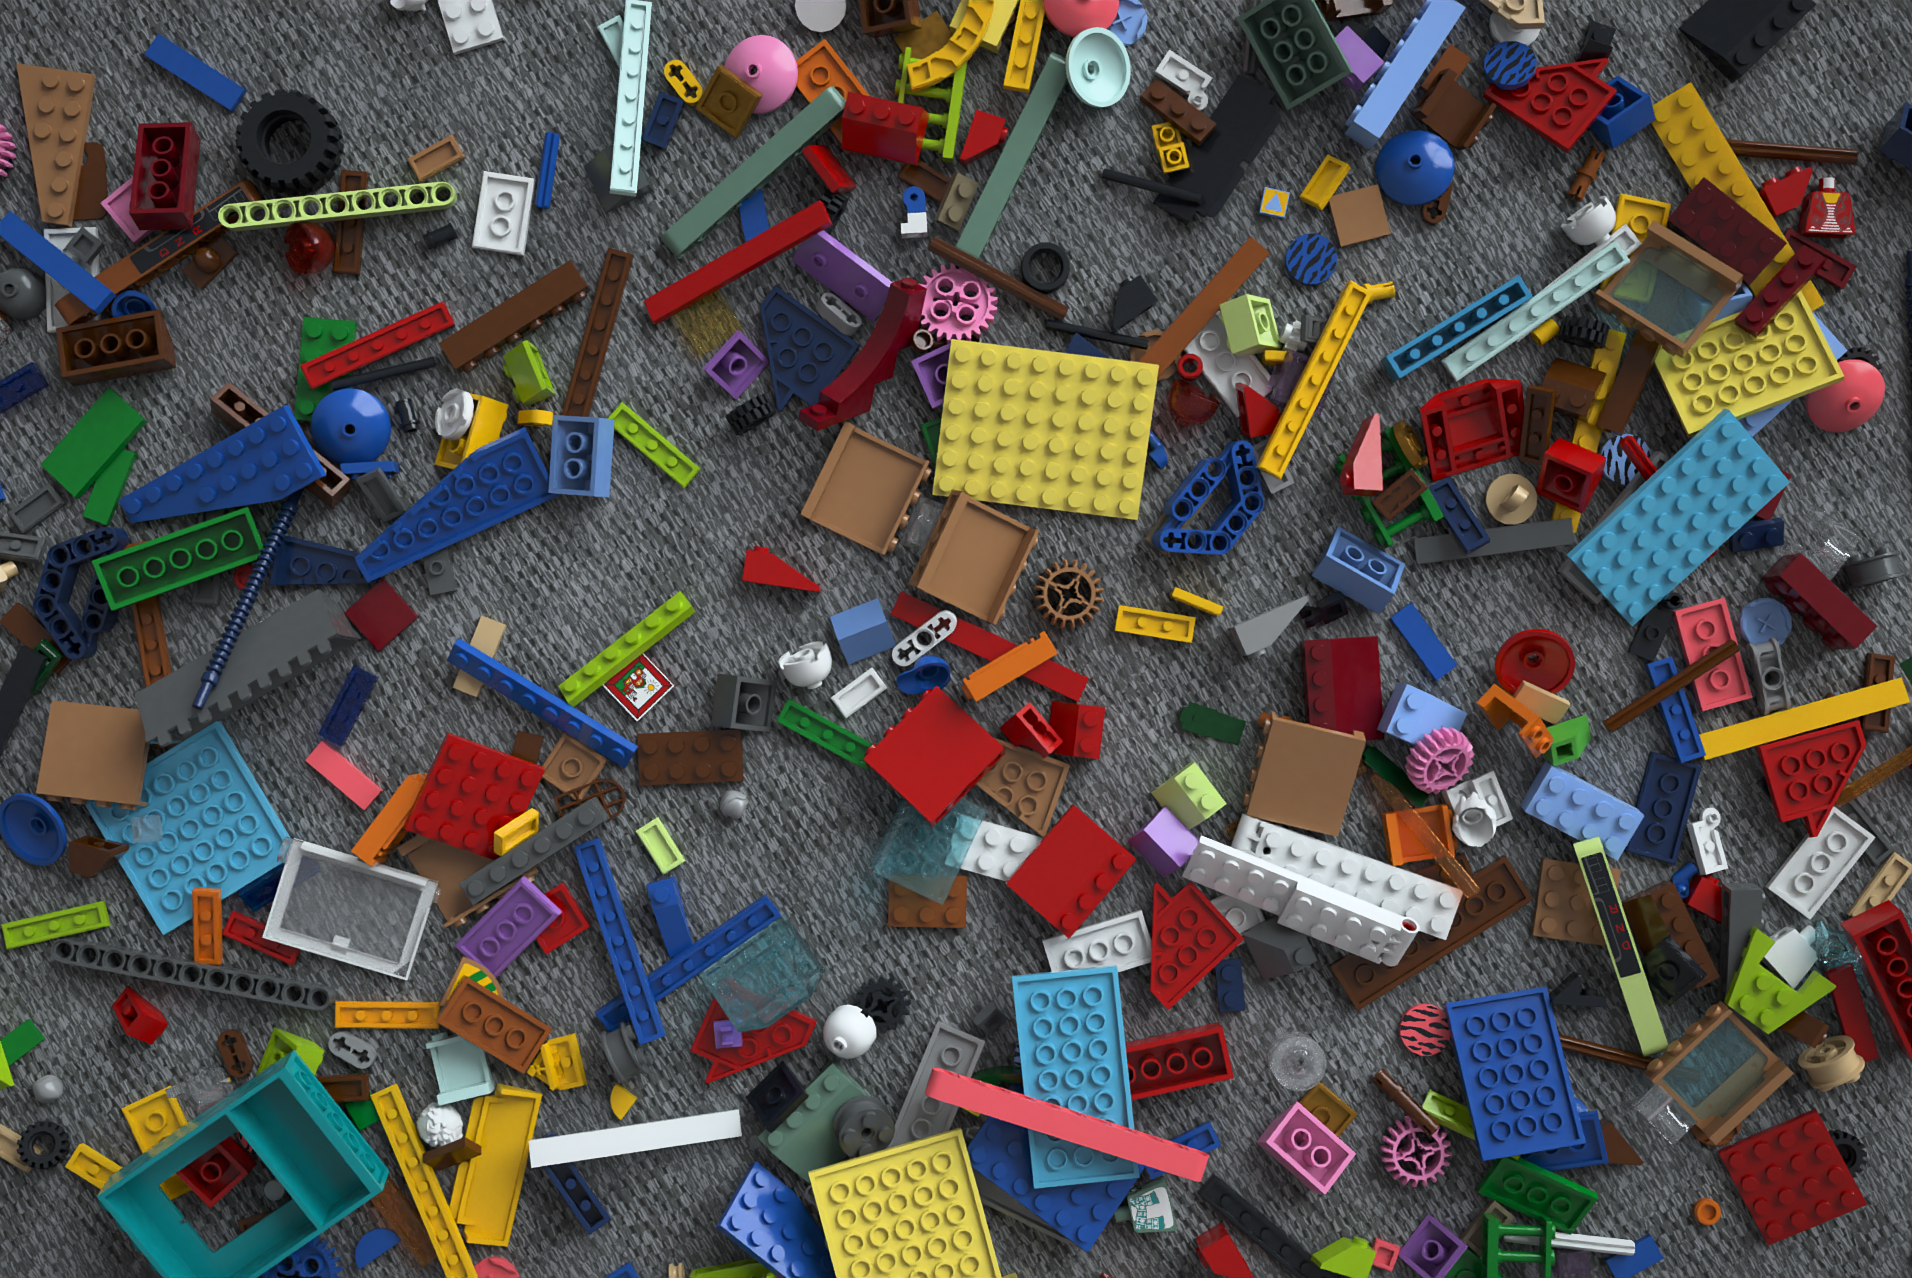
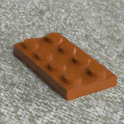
[435,975,552,1074]

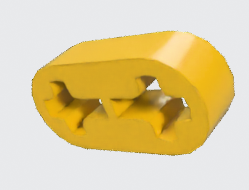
[664,60,703,106]
[517,410,553,427]

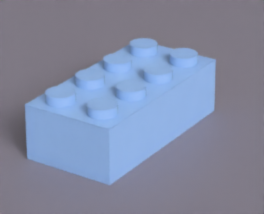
[1520,761,1644,861]

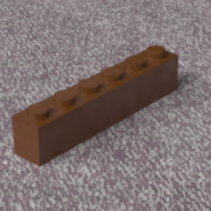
[439,260,591,373]
[210,382,350,509]

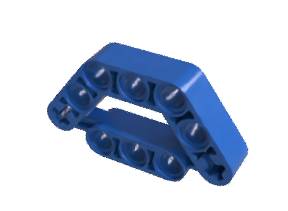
[1152,441,1264,555]

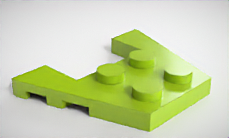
[1724,926,1836,1034]

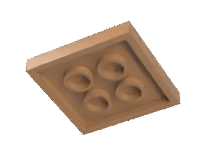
[1531,858,1621,946]

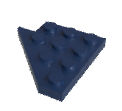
[760,285,860,412]

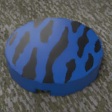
[1484,41,1537,90]
[1285,234,1337,286]

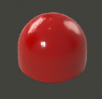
[1177,354,1203,381]

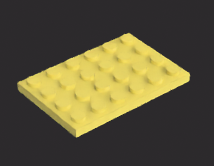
[1654,290,1844,438]

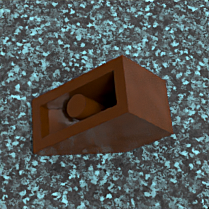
[69,835,129,878]
[1600,1118,1644,1166]

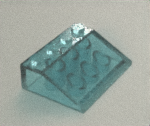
[868,797,987,905]

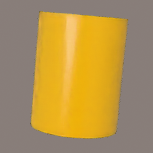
[1530,318,1560,346]

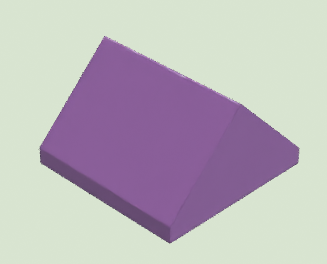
[703,330,770,399]
[911,339,959,409]
[1128,806,1198,878]
[1398,1213,1468,1278]

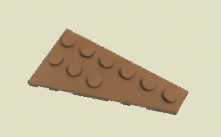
[16,63,96,228]
[976,737,1070,838]

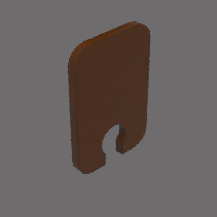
[73,142,108,221]

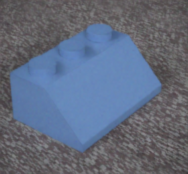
[548,415,614,497]
[1312,526,1405,614]

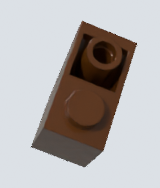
[1778,1011,1829,1049]

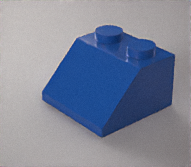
[1590,76,1656,149]

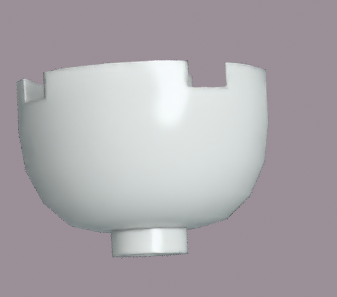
[1561,196,1616,246]
[778,641,832,689]
[823,1005,877,1059]

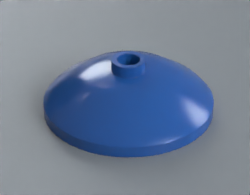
[1376,130,1455,206]
[311,388,391,464]
[0,793,67,866]

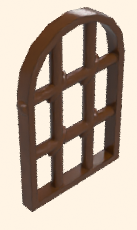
[553,778,626,821]

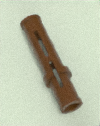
[1372,1068,1441,1137]

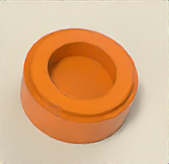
[1693,1198,1721,1225]

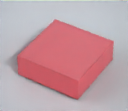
[1371,1237,1401,1272]

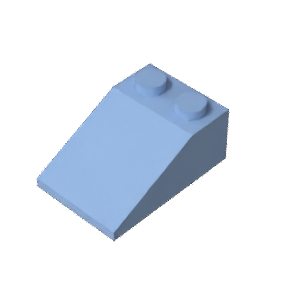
[1377,682,1467,747]

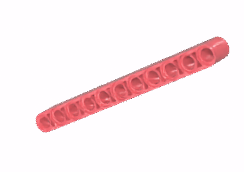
[925,1067,1209,1182]

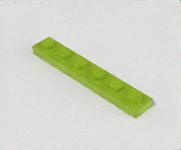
[558,591,696,707]

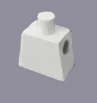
[1762,925,1820,989]

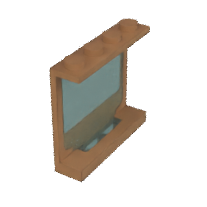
[1595,221,1743,358]
[1644,1001,1794,1145]

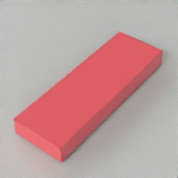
[305,740,383,810]

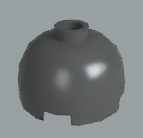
[0,268,46,320]

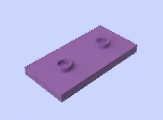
[792,230,893,322]
[455,876,562,978]

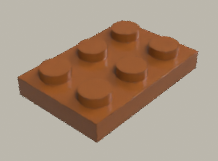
[888,874,967,928]

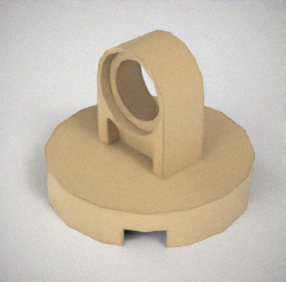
[1485,474,1537,525]

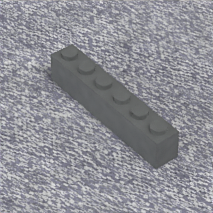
[459,797,610,905]
[1716,883,1766,1043]

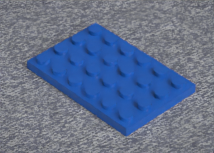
[1443,986,1586,1162]
[967,1083,1145,1253]

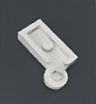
[1154,50,1212,111]
[1687,808,1728,875]

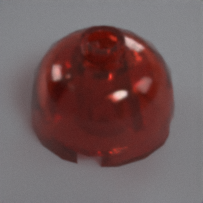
[284,222,335,275]
[1167,379,1221,427]

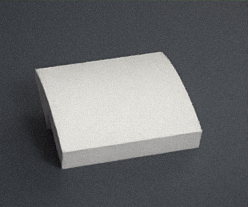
[1441,771,1513,827]

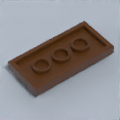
[637,729,744,786]

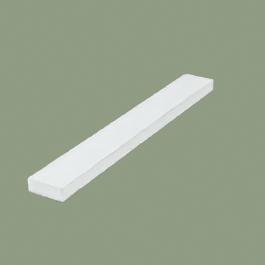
[529,1109,742,1168]

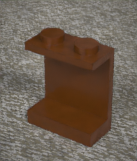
[1410,68,1497,151]

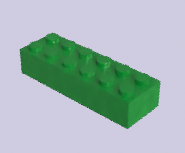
[92,507,264,611]

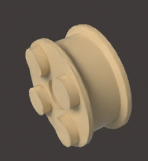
[1798,1035,1865,1092]

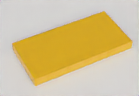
[1599,193,1671,305]
[122,1086,191,1200]

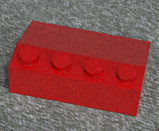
[1005,804,1137,939]

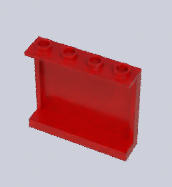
[864,685,1005,828]

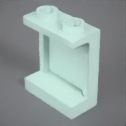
[425,1032,495,1105]

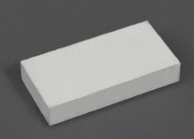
[831,667,887,718]

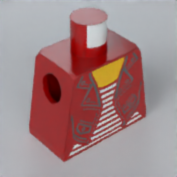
[1797,177,1855,239]

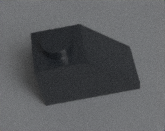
[1111,275,1158,333]

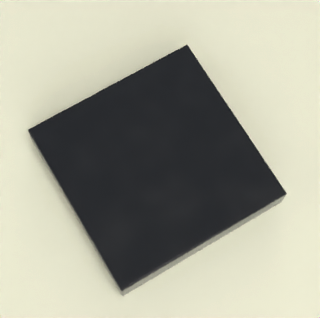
[1640,935,1707,1006]
[746,1061,809,1133]

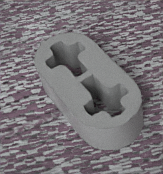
[816,293,862,336]
[328,1031,377,1069]

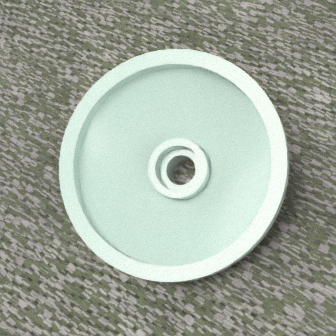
[1066,27,1131,108]

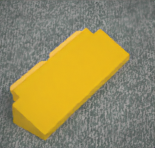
[449,1083,542,1247]

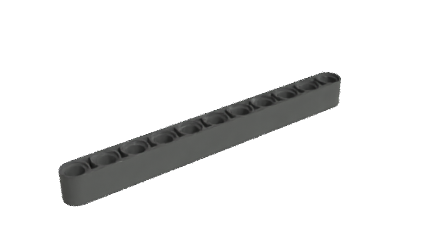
[51,938,337,1011]

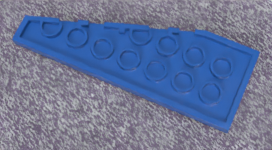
[118,405,326,523]
[355,427,559,583]
[715,1162,836,1278]

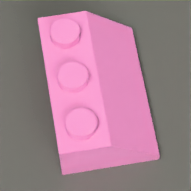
[1257,1101,1356,1195]

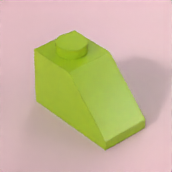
[1310,1236,1376,1278]

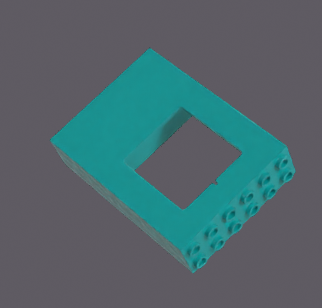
[97,1050,389,1278]

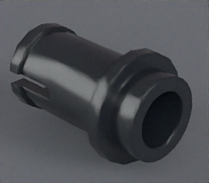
[422,223,458,250]
[395,398,420,433]
[1657,592,1684,612]

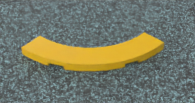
[906,0,994,92]

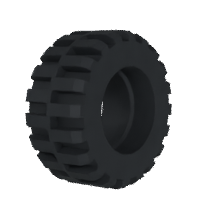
[235,89,344,195]

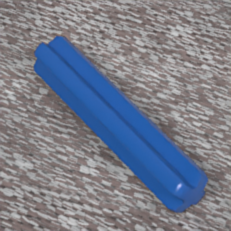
[535,132,560,209]

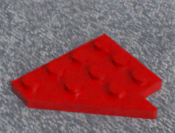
[1483,58,1617,153]
[1756,720,1867,837]
[1149,881,1244,1010]
[690,978,817,1083]

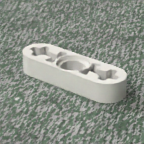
[892,610,957,666]

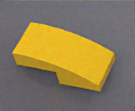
[1151,122,1189,174]

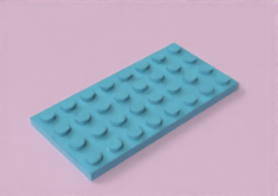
[1566,408,1790,626]
[1012,965,1140,1189]

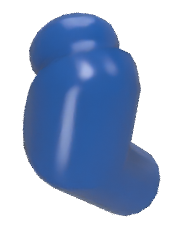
[1672,861,1699,899]

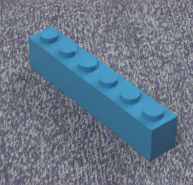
[1380,275,1533,383]

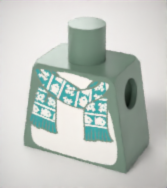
[1114,1176,1177,1233]

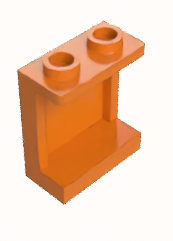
[1477,683,1554,758]
[1381,804,1458,866]

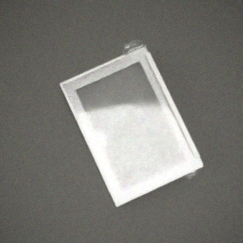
[262,837,442,980]

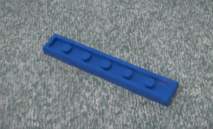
[0,211,116,315]

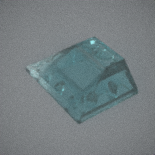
[699,914,825,1032]

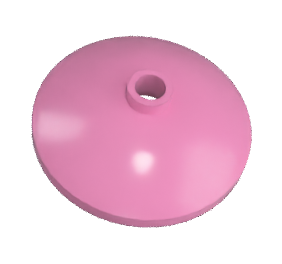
[724,35,798,114]

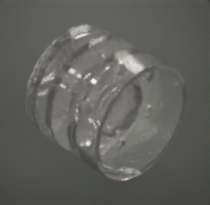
[1266,1029,1327,1091]

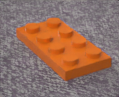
[796,39,870,153]

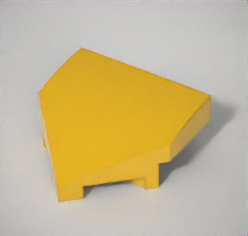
[526,1033,587,1091]

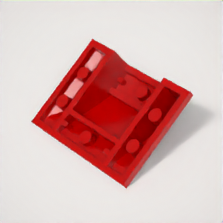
[1419,379,1525,481]

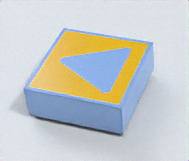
[1258,187,1290,219]

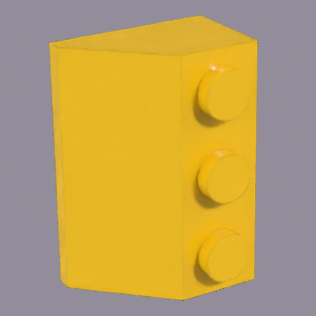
[434,393,509,470]

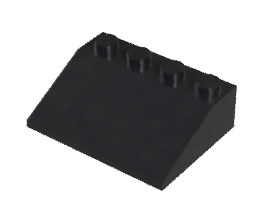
[1678,0,1816,83]

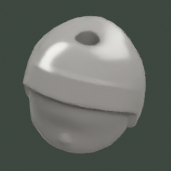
[720,790,748,819]
[32,1075,63,1104]

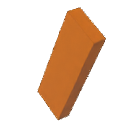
[192,887,223,965]

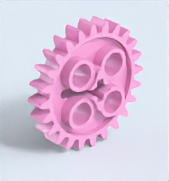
[919,263,998,344]

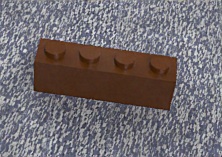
[56,309,176,386]
[1621,880,1720,991]

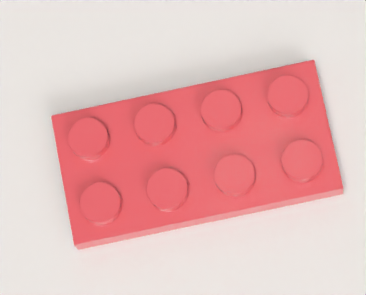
[1672,598,1753,711]

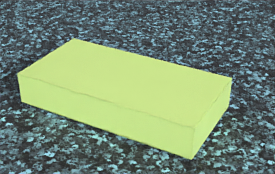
[636,817,686,875]

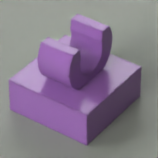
[714,1019,743,1049]

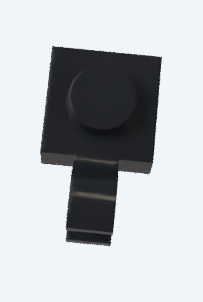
[1299,591,1349,628]

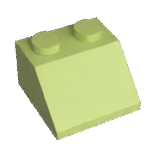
[1220,294,1282,356]
[1151,761,1227,830]

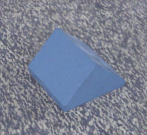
[830,598,896,665]

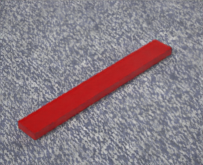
[644,200,833,325]
[890,591,1089,701]

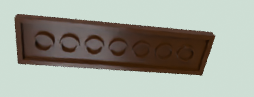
[1328,855,1533,1011]

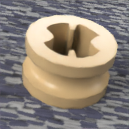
[669,1262,685,1278]

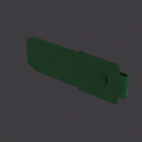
[1178,701,1246,746]
[1362,746,1429,807]

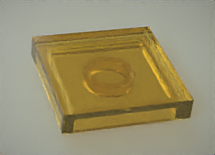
[673,290,743,356]

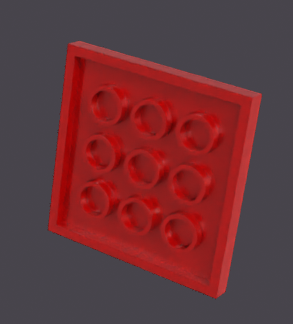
[403,732,545,860]
[1718,1108,1867,1246]

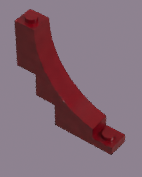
[798,278,927,431]

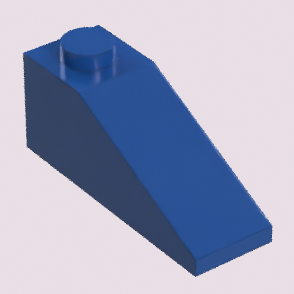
[647,876,693,957]

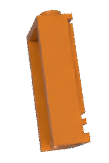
[961,631,1058,702]
[351,773,428,867]

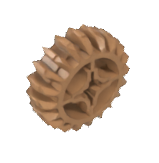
[1034,559,1104,629]

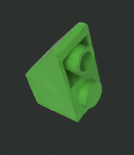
[1542,715,1591,767]

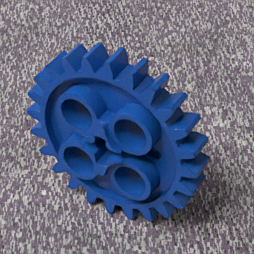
[261,1235,344,1278]

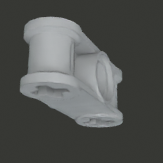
[1746,637,1791,715]

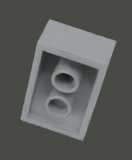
[1228,596,1309,659]

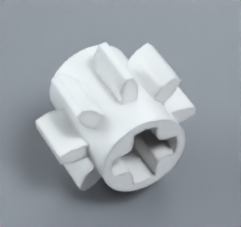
[1279,320,1307,354]

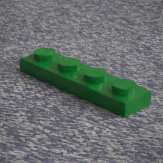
[776,698,873,771]

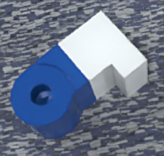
[901,186,928,239]

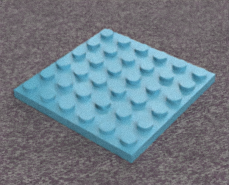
[85,721,293,935]

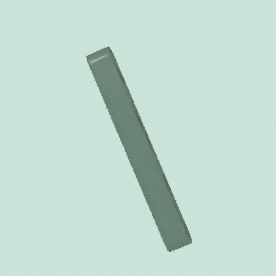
[956,52,1068,259]
[661,86,846,259]

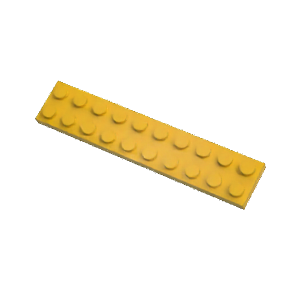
[1650,82,1825,311]

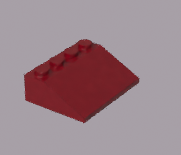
[1300,636,1385,741]

